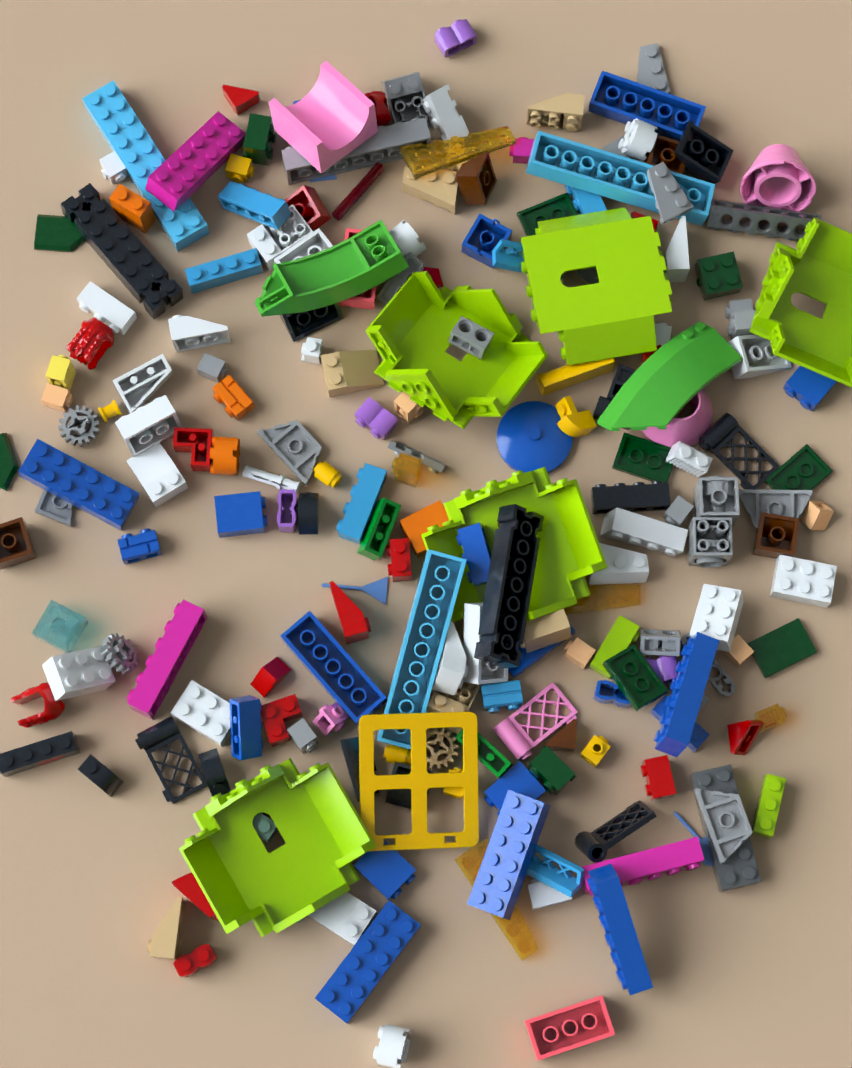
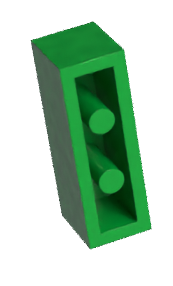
[357,497,401,561]
[455,729,513,778]

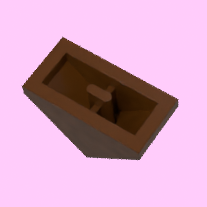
[544,719,577,752]

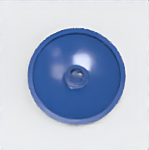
[496,401,572,473]

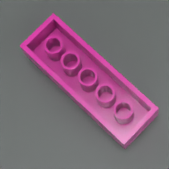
[145,111,246,212]
[127,599,208,720]
[582,837,704,896]

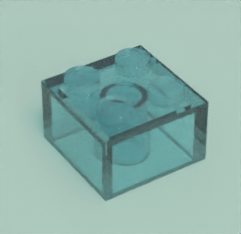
[32,600,88,654]

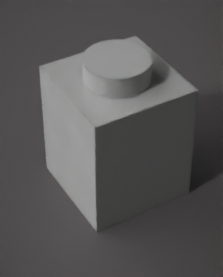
[197,353,228,383]
[663,495,694,527]

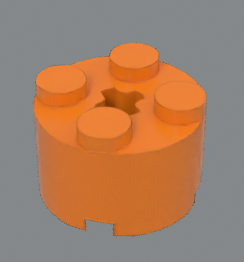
[210,436,240,475]

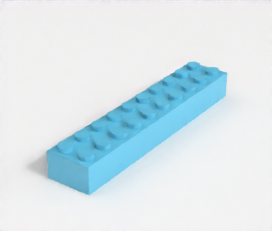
[82,80,209,251]
[526,131,715,226]
[376,549,467,749]

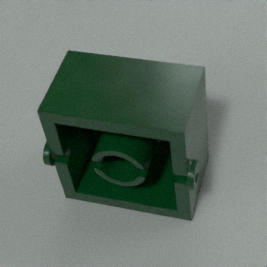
[242,113,277,166]
[694,251,743,300]
[528,746,577,795]

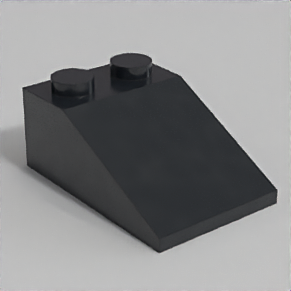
[674,121,734,184]

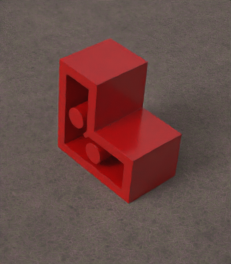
[173,427,214,472]
[260,694,303,747]

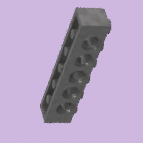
[707,199,822,240]

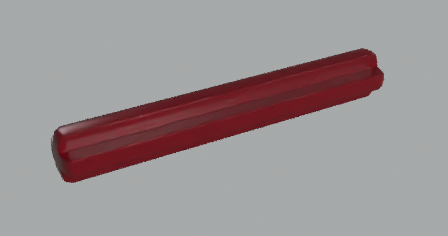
[332,162,384,221]

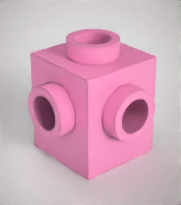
[313,702,349,736]

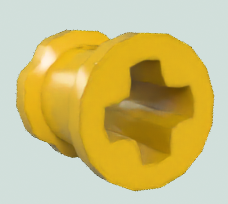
[98,400,122,423]

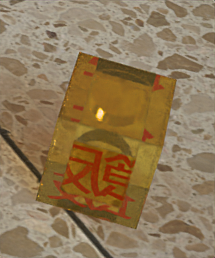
[754,703,787,733]

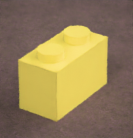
[46,355,76,391]

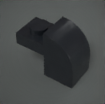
[607,364,636,400]
[298,492,319,535]
[198,748,231,797]
[78,754,123,797]

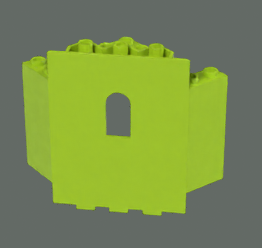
[521,207,672,366]
[749,217,852,387]
[365,271,548,429]
[421,467,608,622]
[179,758,376,937]

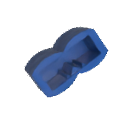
[593,680,632,708]

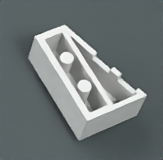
[422,84,471,148]
[112,354,173,414]
[588,543,649,585]

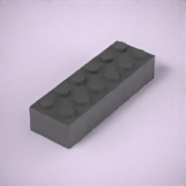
[690,764,761,892]

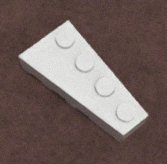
[600,508,688,556]

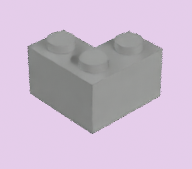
[725,299,756,340]

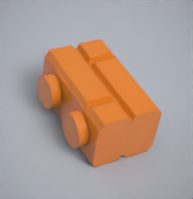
[212,375,255,420]

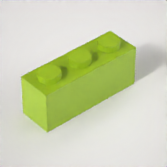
[589,615,640,679]
[751,774,786,839]

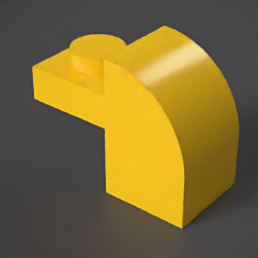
[555,396,597,437]

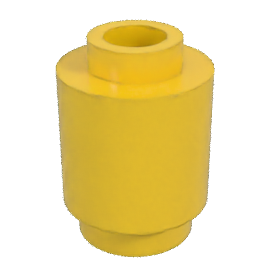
[314,461,343,488]
[383,744,411,765]

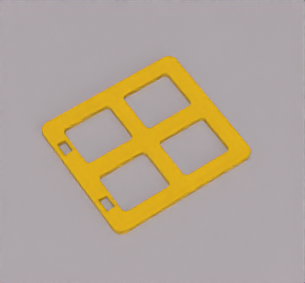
[359,711,479,851]

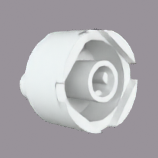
[618,118,658,161]
[389,220,427,258]
[373,1024,411,1068]

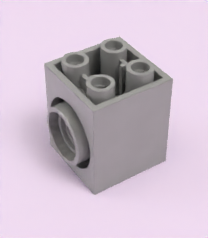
[694,476,740,526]
[687,517,733,568]

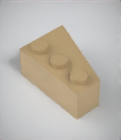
[402,166,459,215]

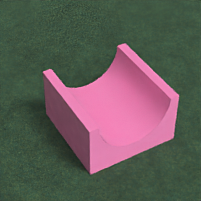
[269,61,378,173]

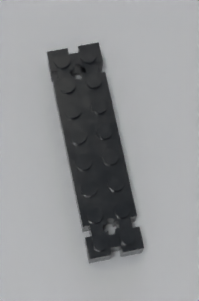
[61,183,183,320]
[474,504,544,669]

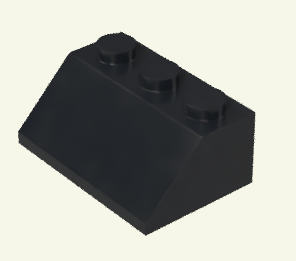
[280,303,344,342]
[340,737,380,802]

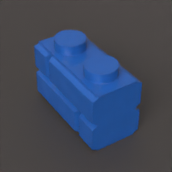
[118,528,162,565]

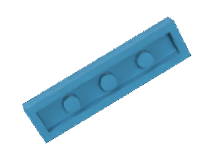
[492,239,564,280]
[526,844,585,897]

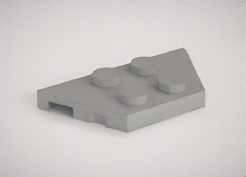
[257,420,322,486]
[738,489,813,528]
[694,788,753,864]

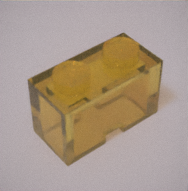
[391,452,422,488]

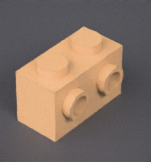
[394,391,424,425]

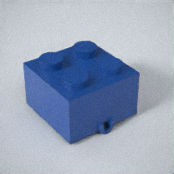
[461,214,512,269]

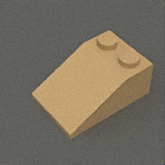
[320,350,384,397]
[147,897,186,960]

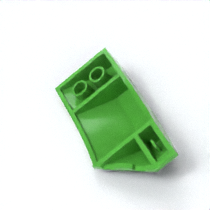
[255,220,409,317]
[597,321,742,431]

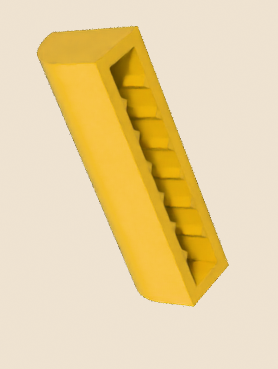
[536,358,615,396]

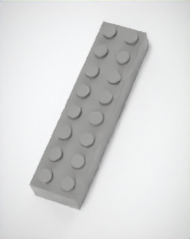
[281,118,431,185]

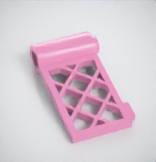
[493,682,578,761]

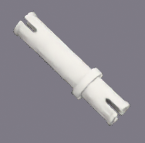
[243,465,301,494]

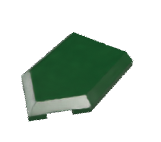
[34,214,85,252]
[0,433,19,491]

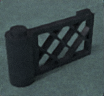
[699,413,779,490]
[135,716,207,804]
[575,800,657,863]

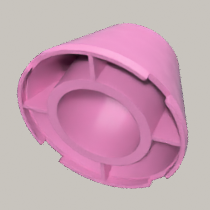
[740,144,816,212]
[642,389,713,448]

